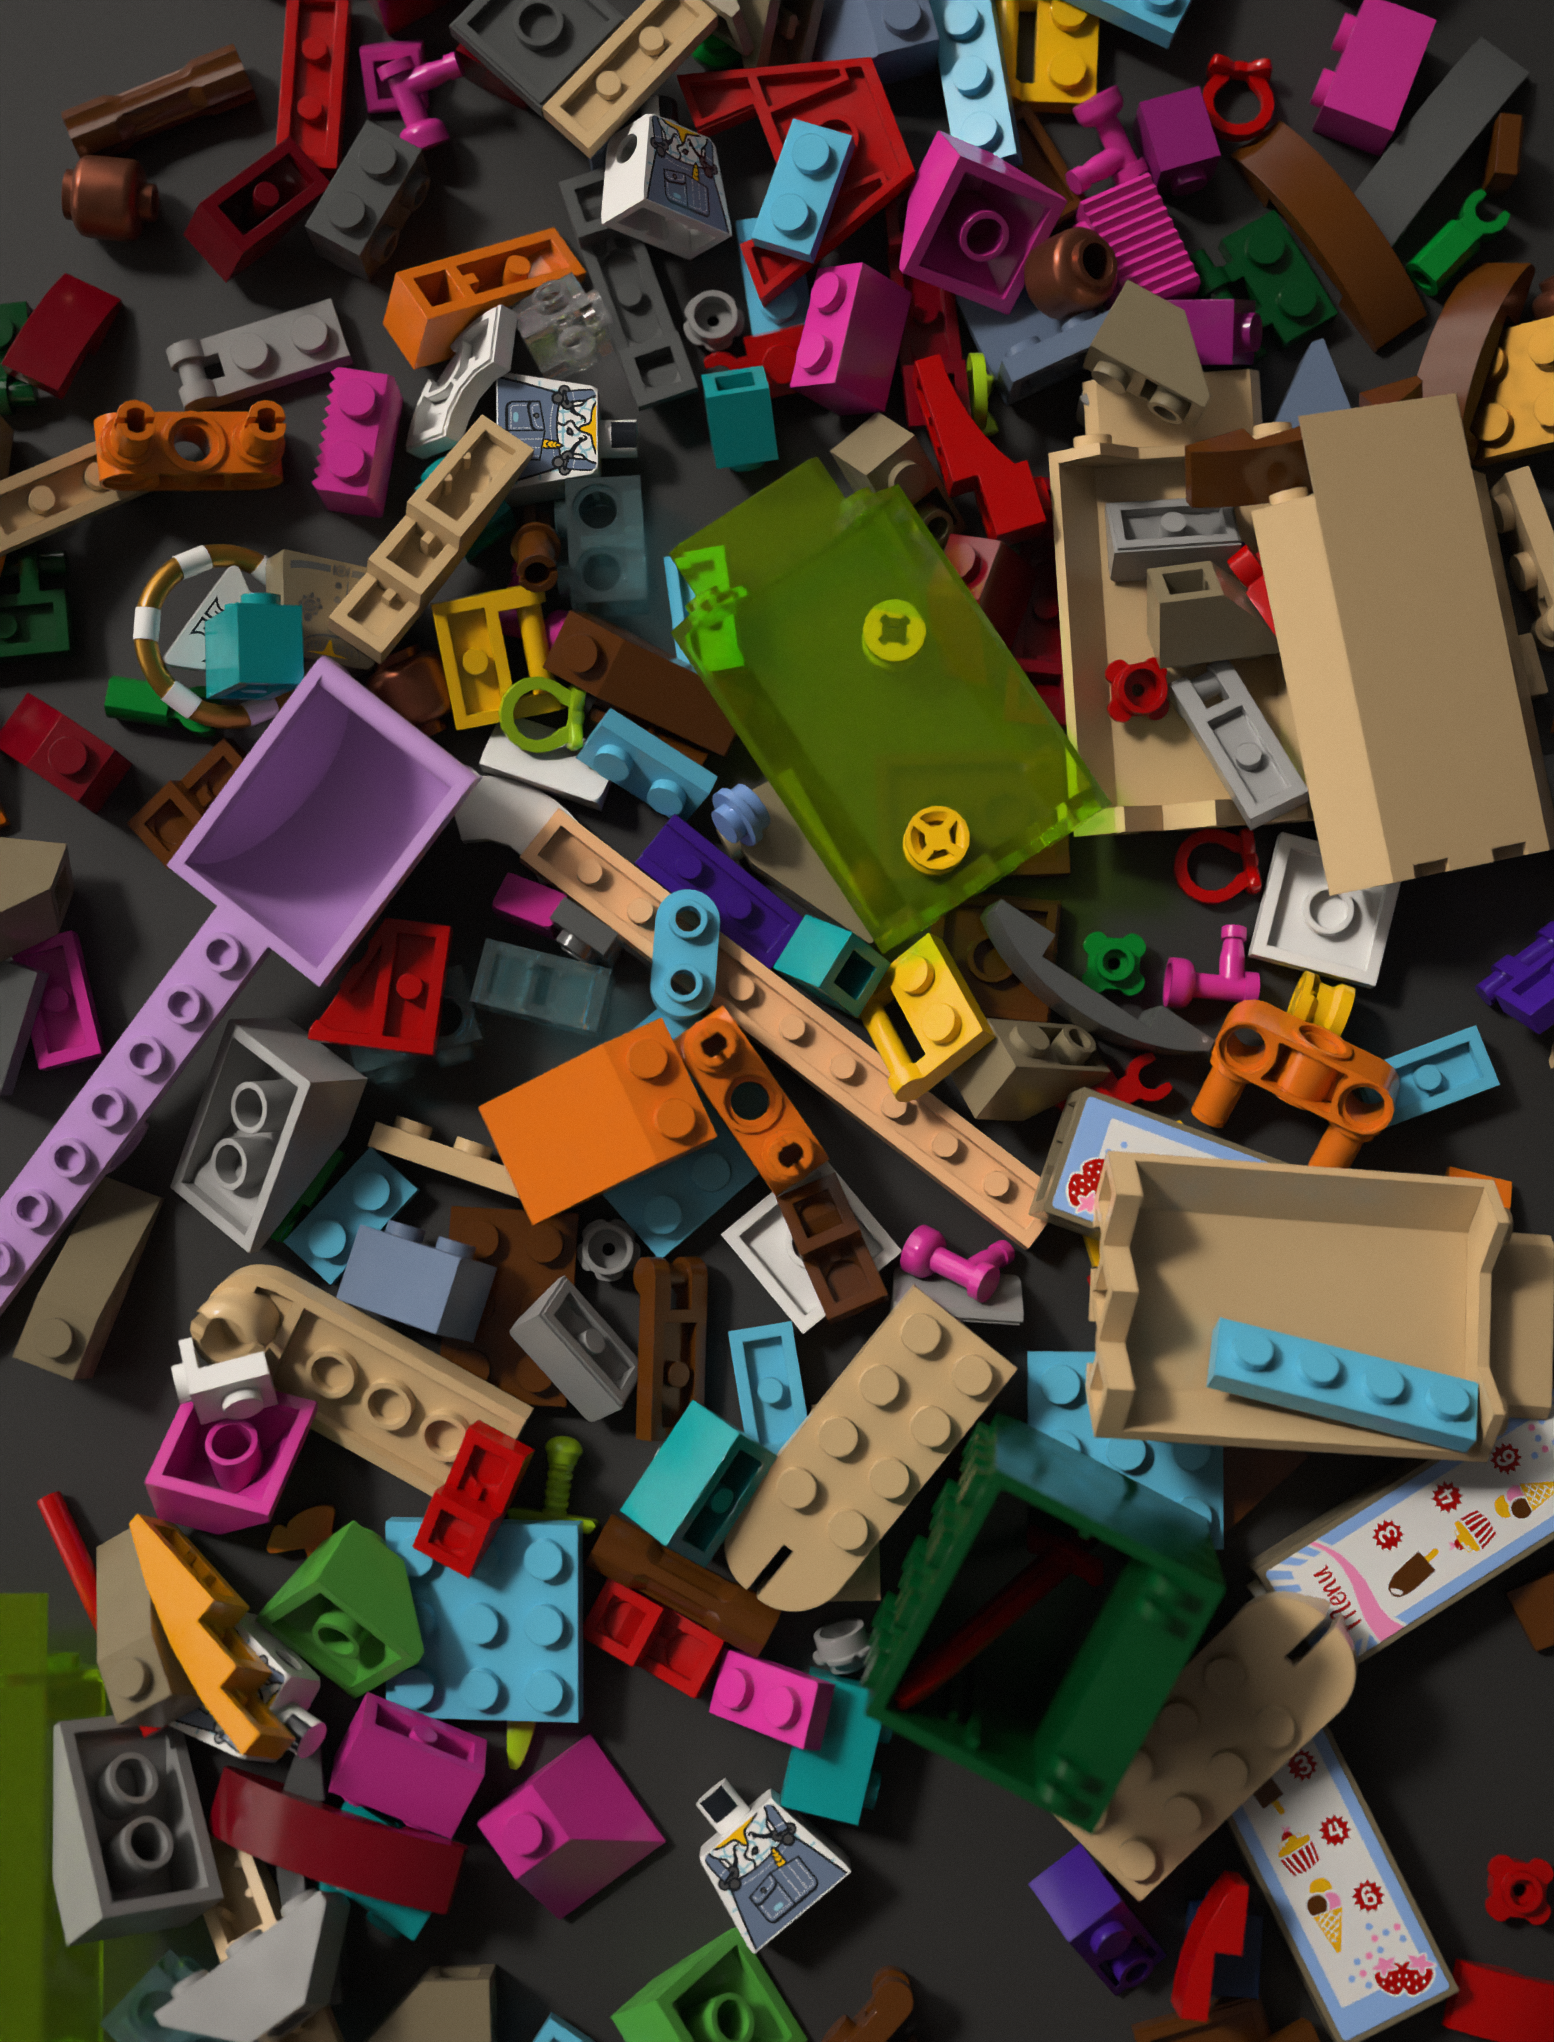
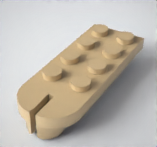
[190,1264,534,1496]
[725,1284,1017,1612]
[1054,1591,1358,1902]

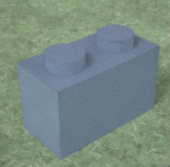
[336,1220,497,1342]

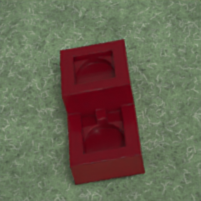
[1,273,123,400]

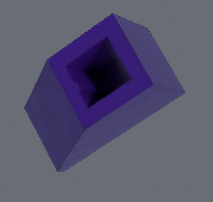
[1029,1843,1167,1997]

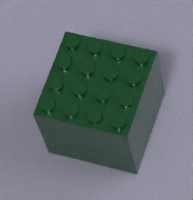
[860,1409,1226,1835]

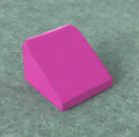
[359,39,430,113]
[492,872,567,940]

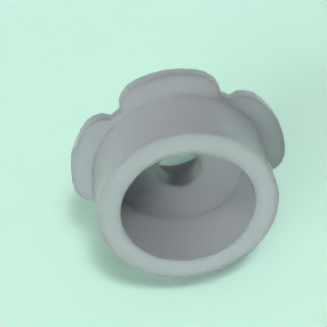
[683,290,744,352]
[577,1219,641,1282]
[813,1618,871,1674]

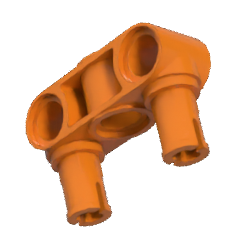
[94,400,286,492]
[1191,999,1400,1169]
[673,1005,830,1197]

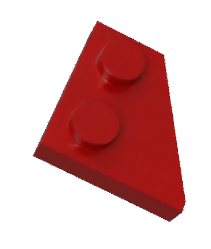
[308,918,454,1057]

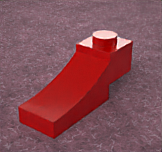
[912,354,1052,546]

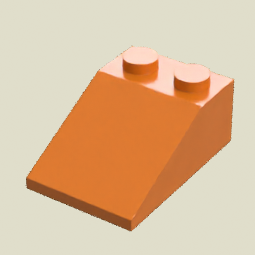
[478,1017,717,1226]

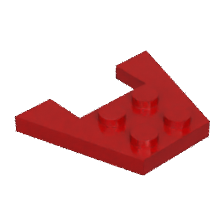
[676,57,916,307]

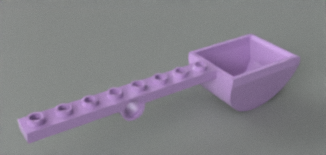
[0,656,482,1316]

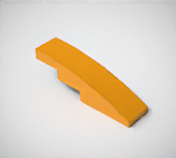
[129,1513,296,1760]

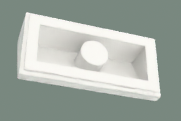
[479,718,612,811]

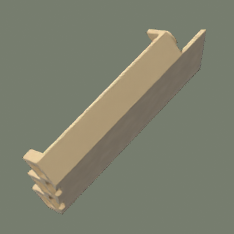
[1048,369,1314,837]
[1251,393,1554,896]
[1085,1151,1554,1463]

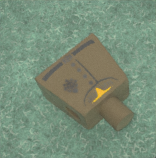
[265,549,375,678]

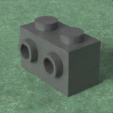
[305,120,431,283]

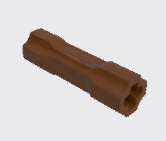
[61,43,257,158]
[585,1514,782,1658]

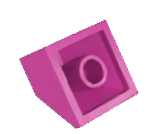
[899,130,1067,315]
[144,1391,319,1535]
[477,1732,666,1920]

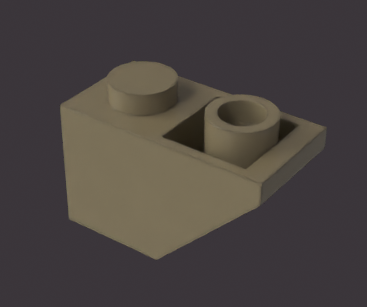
[1083,279,1211,427]
[830,412,968,567]
[1147,561,1280,669]
[0,837,75,962]
[950,1019,1110,1121]
[364,1964,498,2042]

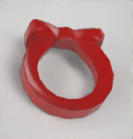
[1202,54,1275,142]
[1173,828,1262,905]

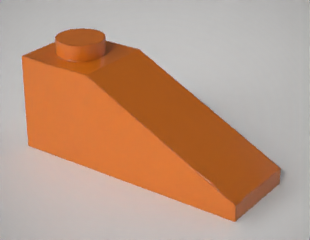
[383,227,586,370]

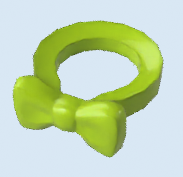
[967,352,999,437]
[498,676,586,753]

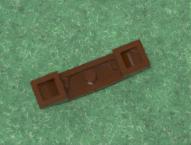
[1229,121,1427,353]
[1417,263,1536,466]
[1185,375,1423,508]

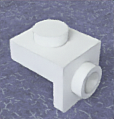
[171,1337,278,1425]

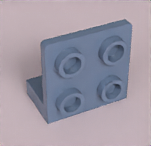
[955,285,1110,406]

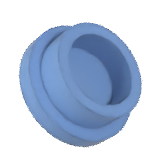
[711,784,771,846]

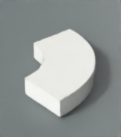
[406,304,518,460]
[455,776,578,885]

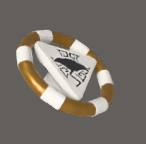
[133,544,296,729]

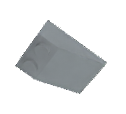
[170,1017,367,1253]
[53,1715,224,1946]

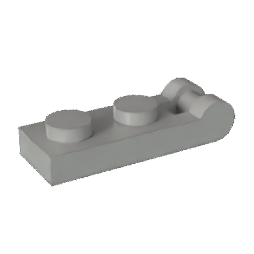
[166,298,353,412]
[1168,660,1309,830]

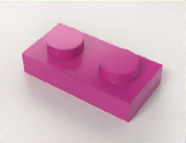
[12,930,107,1071]
[709,1648,836,1750]

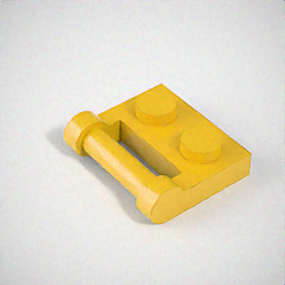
[995,0,1099,114]
[430,585,567,731]
[852,933,996,1102]

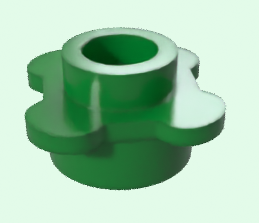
[1081,931,1146,996]

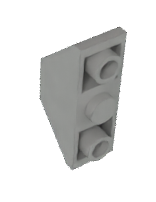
[154,1889,350,2042]

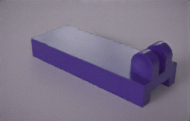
[633,814,803,969]

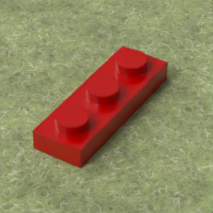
[276,0,353,178]

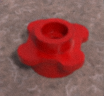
[1105,657,1170,723]
[1485,1854,1554,1925]

